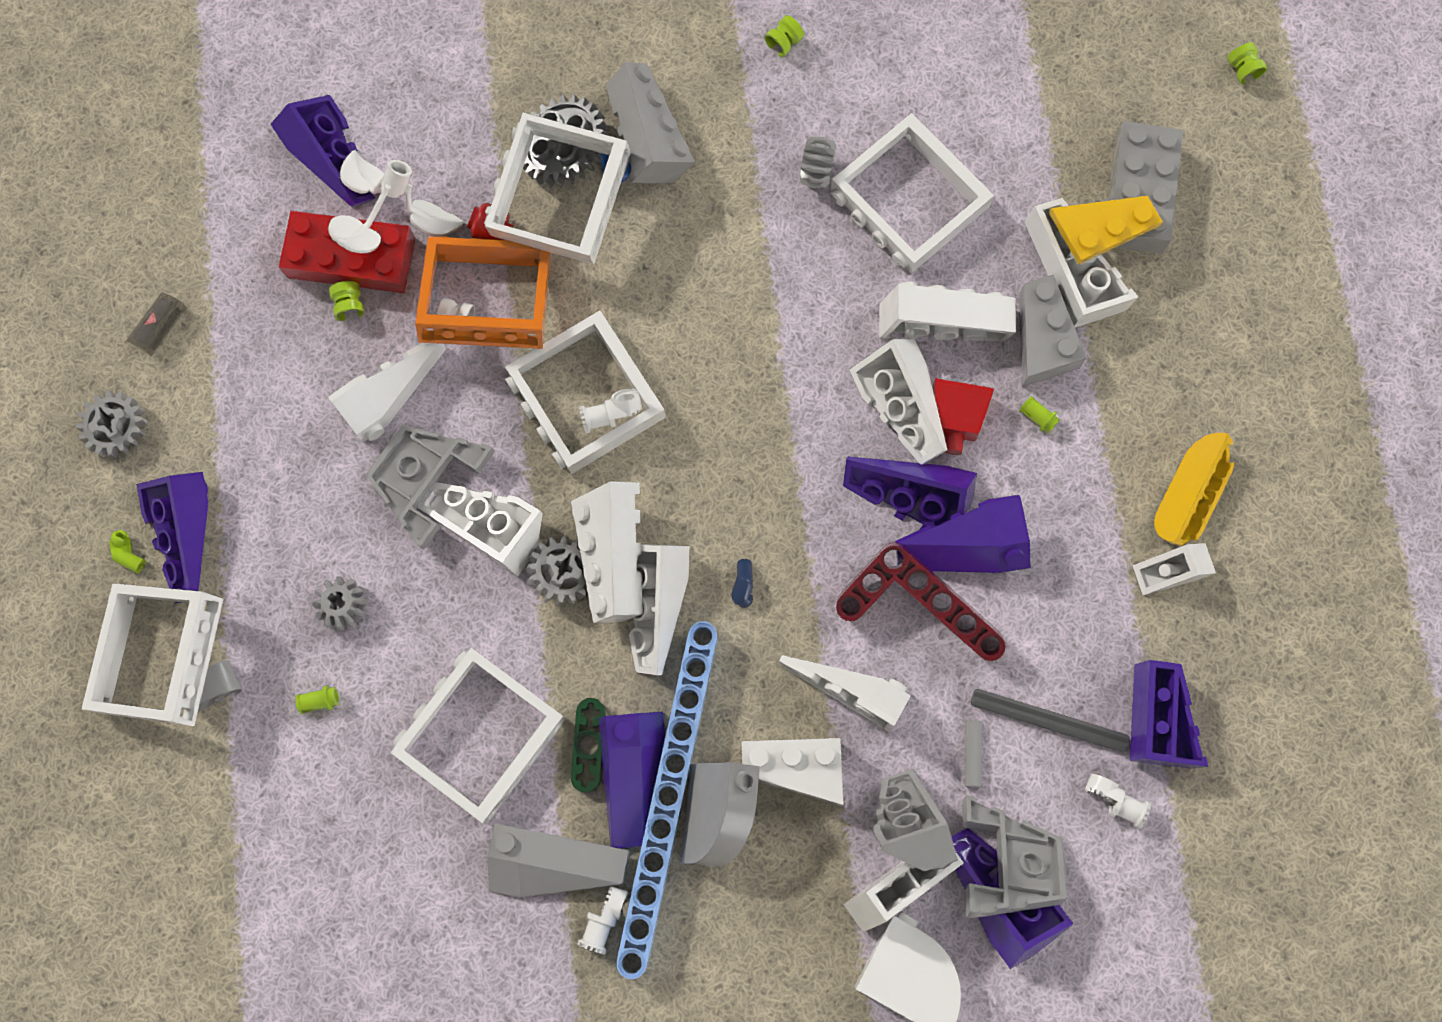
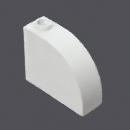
[843,851,963,932]
[854,912,961,1022]

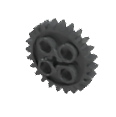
[523,94,609,188]

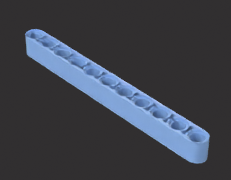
[616,621,717,979]

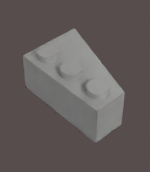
[1019,275,1086,387]

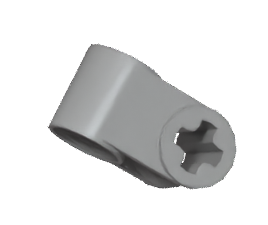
[198,660,242,711]

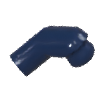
[731,559,753,608]

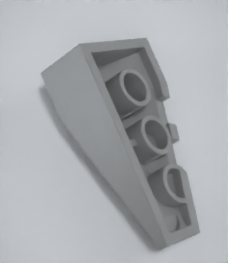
[873,769,958,871]
[487,823,630,898]

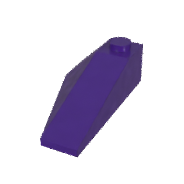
[270,94,375,207]
[843,456,977,529]
[895,495,1031,573]

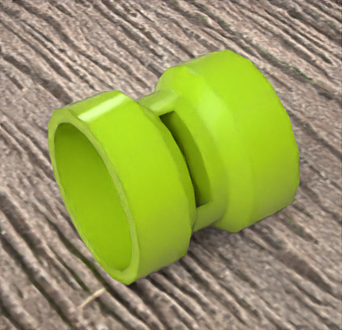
[764,15,805,57]
[1227,42,1268,84]
[329,281,365,321]

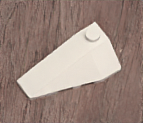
[850,339,947,465]
[328,343,446,442]
[417,482,543,577]
[629,544,690,675]
[779,655,911,732]

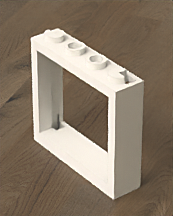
[484,113,631,265]
[831,113,994,274]
[505,311,666,474]
[82,583,223,726]
[390,648,566,824]

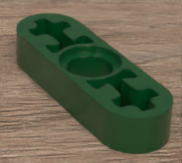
[571,698,606,793]

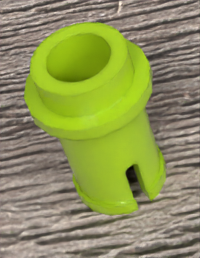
[1019,396,1060,434]
[295,685,340,715]

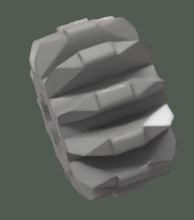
[800,136,836,189]
[312,576,368,631]

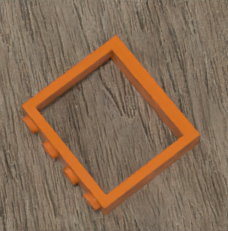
[415,236,551,349]

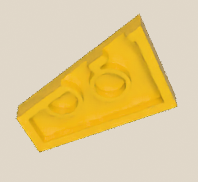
[1049,196,1163,265]

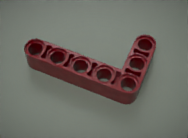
[836,542,1006,661]

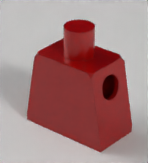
[932,378,994,455]

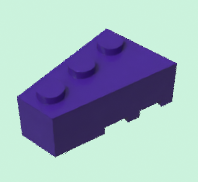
[1130,660,1209,769]

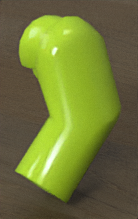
[109,530,146,574]

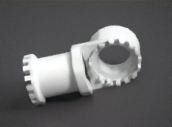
[579,388,642,434]
[1085,774,1151,829]
[577,886,628,954]

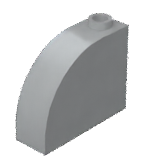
[681,762,760,867]

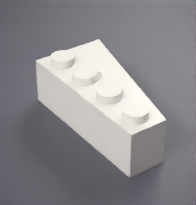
[1024,198,1138,328]
[879,282,1016,341]
[571,481,643,623]

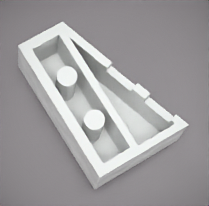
[742,738,844,807]

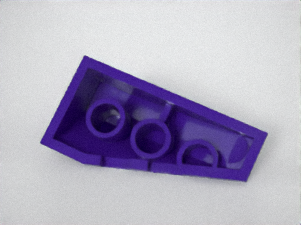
[136,472,208,603]
[599,712,665,849]
[951,828,1074,969]

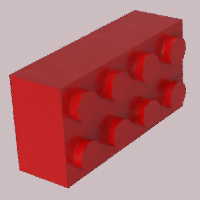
[278,210,416,294]

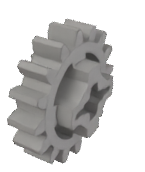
[75,390,148,458]
[526,537,587,606]

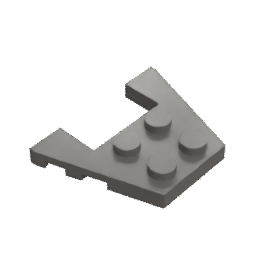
[366,425,495,550]
[962,795,1067,918]

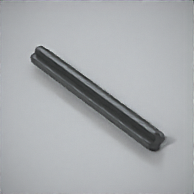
[971,689,1130,752]

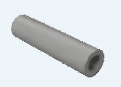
[965,721,982,787]

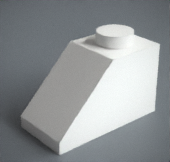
[1133,543,1216,596]

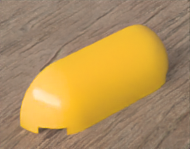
[1154,433,1234,546]

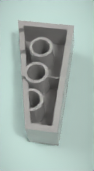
[606,62,695,183]

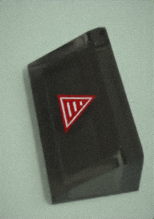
[126,292,187,356]

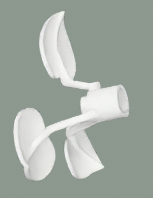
[328,150,465,253]

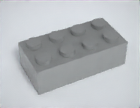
[1108,121,1183,254]

